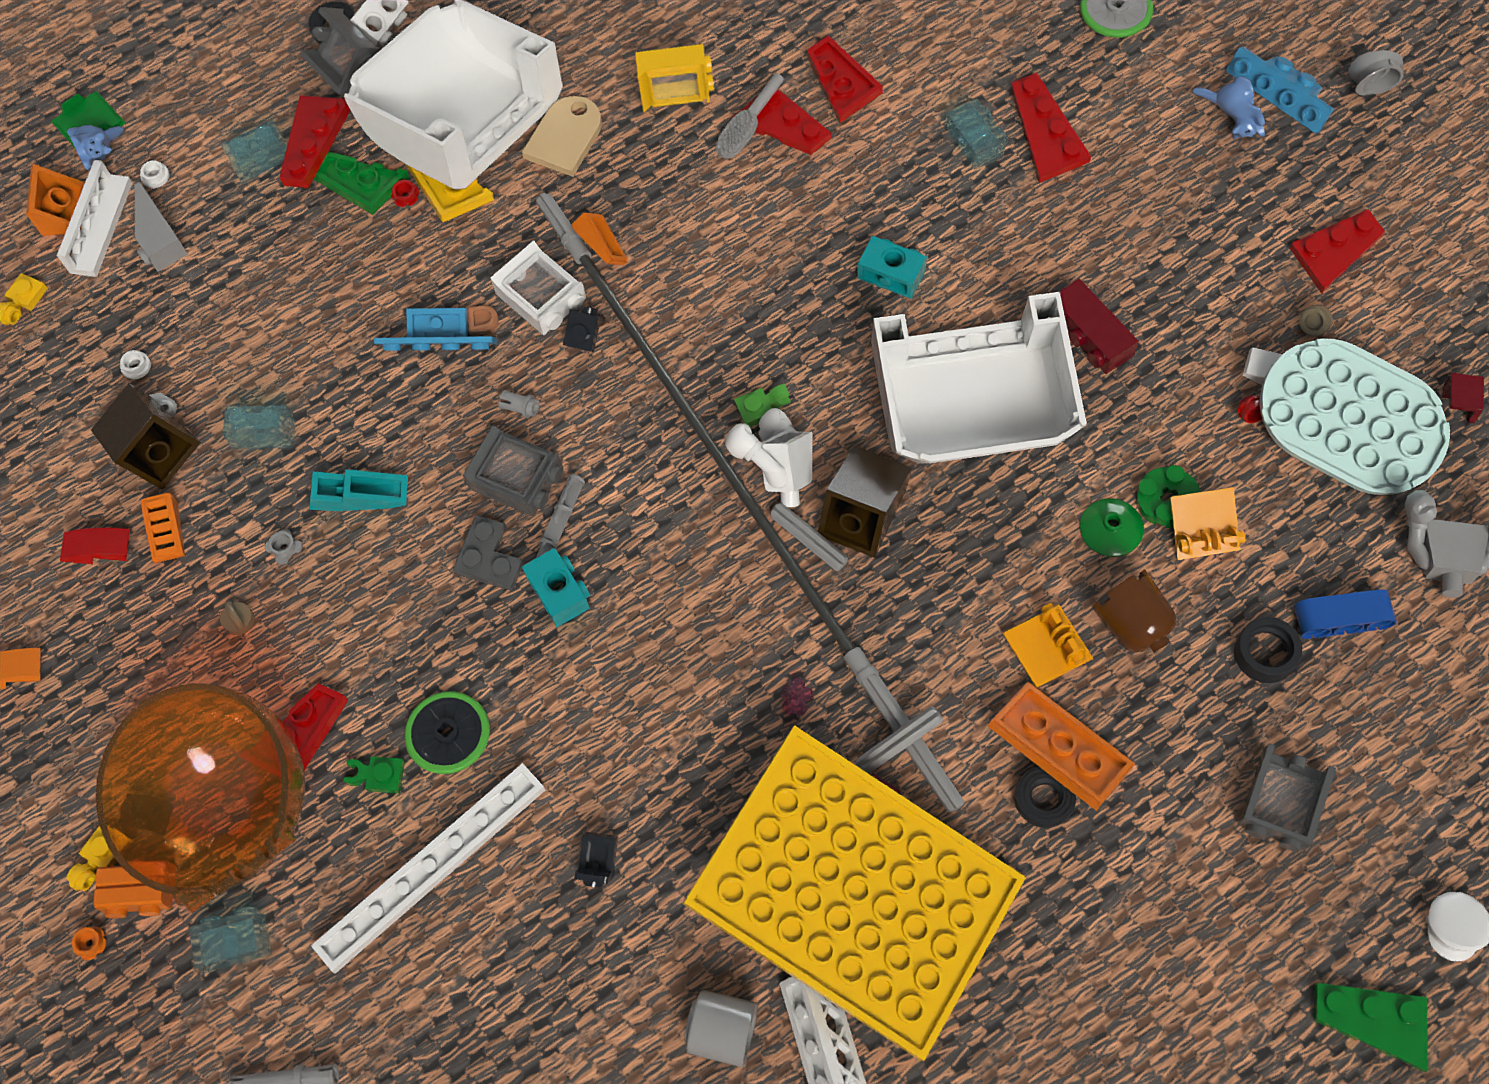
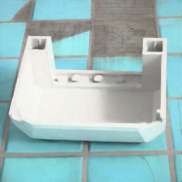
[344,0,563,189]
[871,292,1087,463]

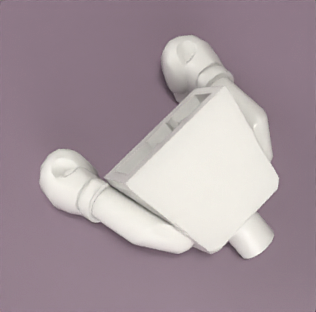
[724,408,812,507]

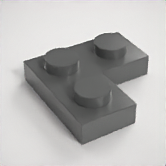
[453,515,524,591]

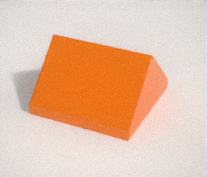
[26,164,85,236]

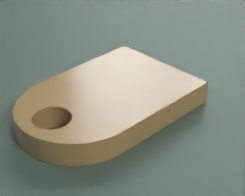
[522,96,602,177]

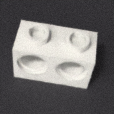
[350,0,409,47]

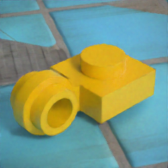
[0,273,48,325]
[66,826,129,891]

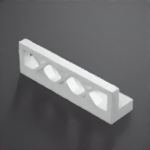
[57,160,133,277]
[779,976,866,1084]

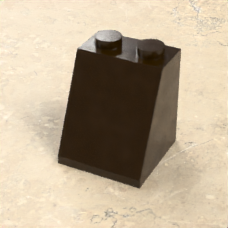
[91,383,201,490]
[818,446,912,558]

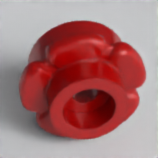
[391,180,419,207]
[1237,395,1262,424]

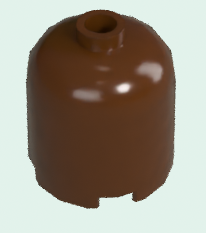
[1092,569,1177,653]

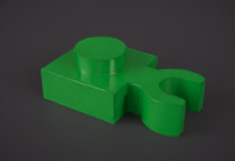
[343,756,405,794]

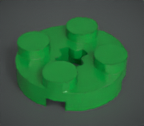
[1136,465,1201,528]

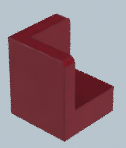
[1442,373,1484,423]

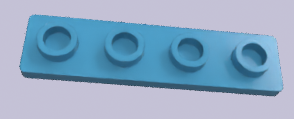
[1227,47,1333,133]
[374,308,497,351]

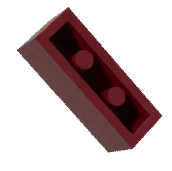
[1059,278,1139,374]

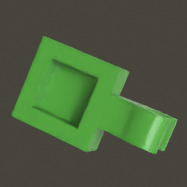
[734,384,791,427]

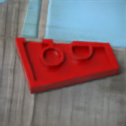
[807,35,883,123]
[731,89,831,155]
[1289,209,1385,294]
[240,683,348,784]

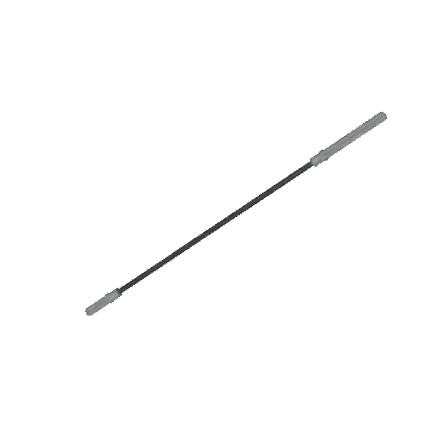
[536,192,964,813]

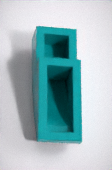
[309,469,408,511]

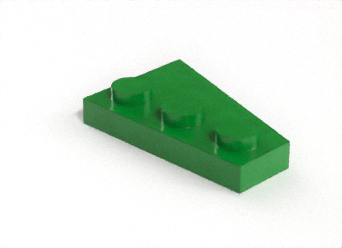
[313,152,410,215]
[1314,983,1428,1073]

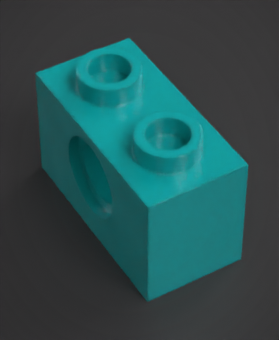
[857,236,927,299]
[522,548,590,627]

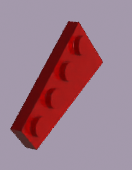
[1011,73,1091,183]

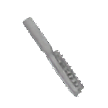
[716,73,784,159]

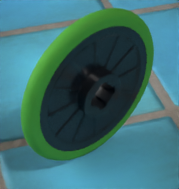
[405,691,490,774]

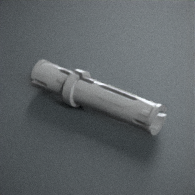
[228,1064,339,1084]

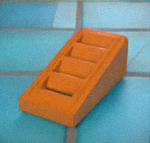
[571,212,628,265]
[141,493,185,564]

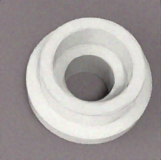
[140,160,170,188]
[120,350,151,379]

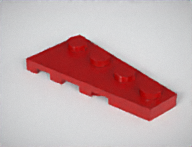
[279,95,351,188]

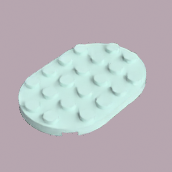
[1260,339,1450,495]

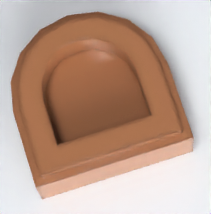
[467,305,499,337]

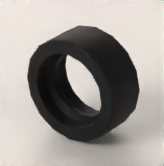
[1234,617,1302,683]

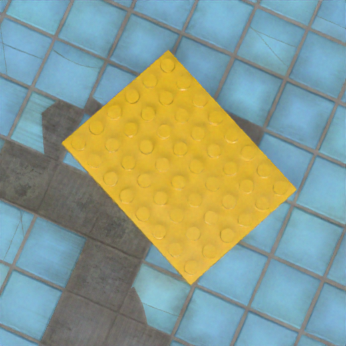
[682,725,1026,1061]

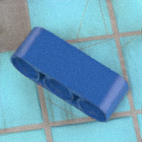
[1294,589,1397,639]

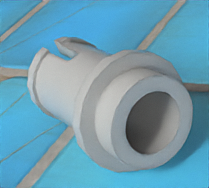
[498,390,540,418]

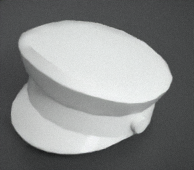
[1426,892,1489,961]

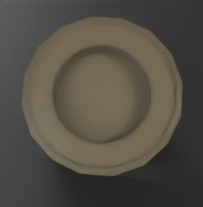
[1299,305,1333,336]
[220,602,255,635]

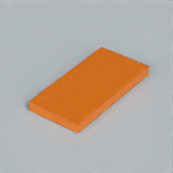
[988,682,1135,811]

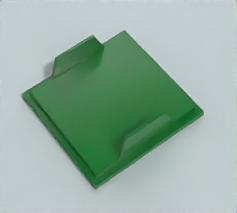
[50,91,126,149]

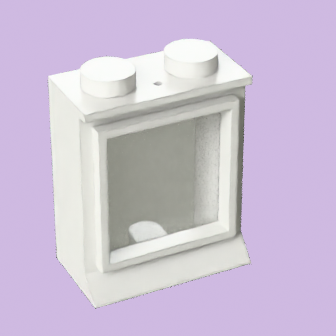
[490,240,586,335]

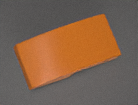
[0,648,41,689]

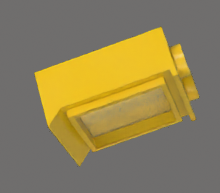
[635,44,714,112]

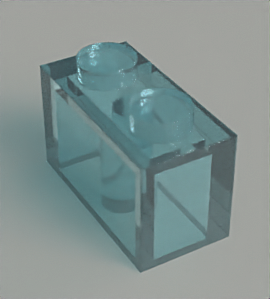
[946,99,1007,170]
[221,120,287,183]
[222,405,296,449]
[189,907,273,973]

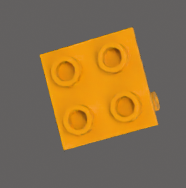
[1170,487,1246,560]
[1003,603,1093,688]

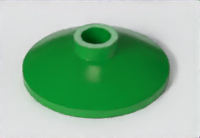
[1080,499,1144,557]

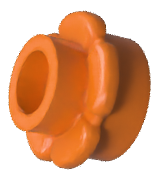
[72,926,107,960]

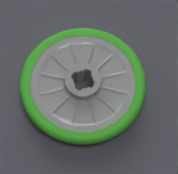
[1080,0,1153,38]

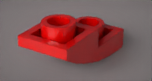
[60,528,130,565]

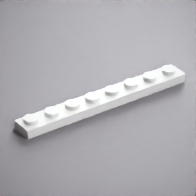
[311,763,545,974]

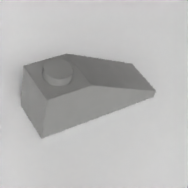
[134,182,188,272]

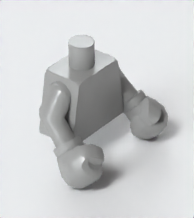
[1405,490,1489,598]

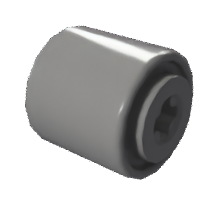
[684,990,758,1068]

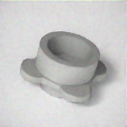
[265,529,303,565]

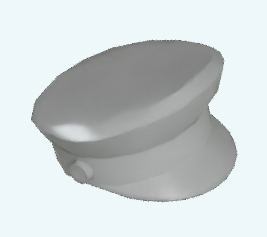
[1348,50,1404,95]

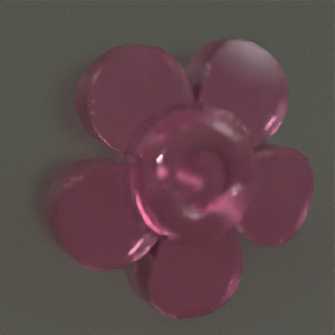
[781,678,813,715]

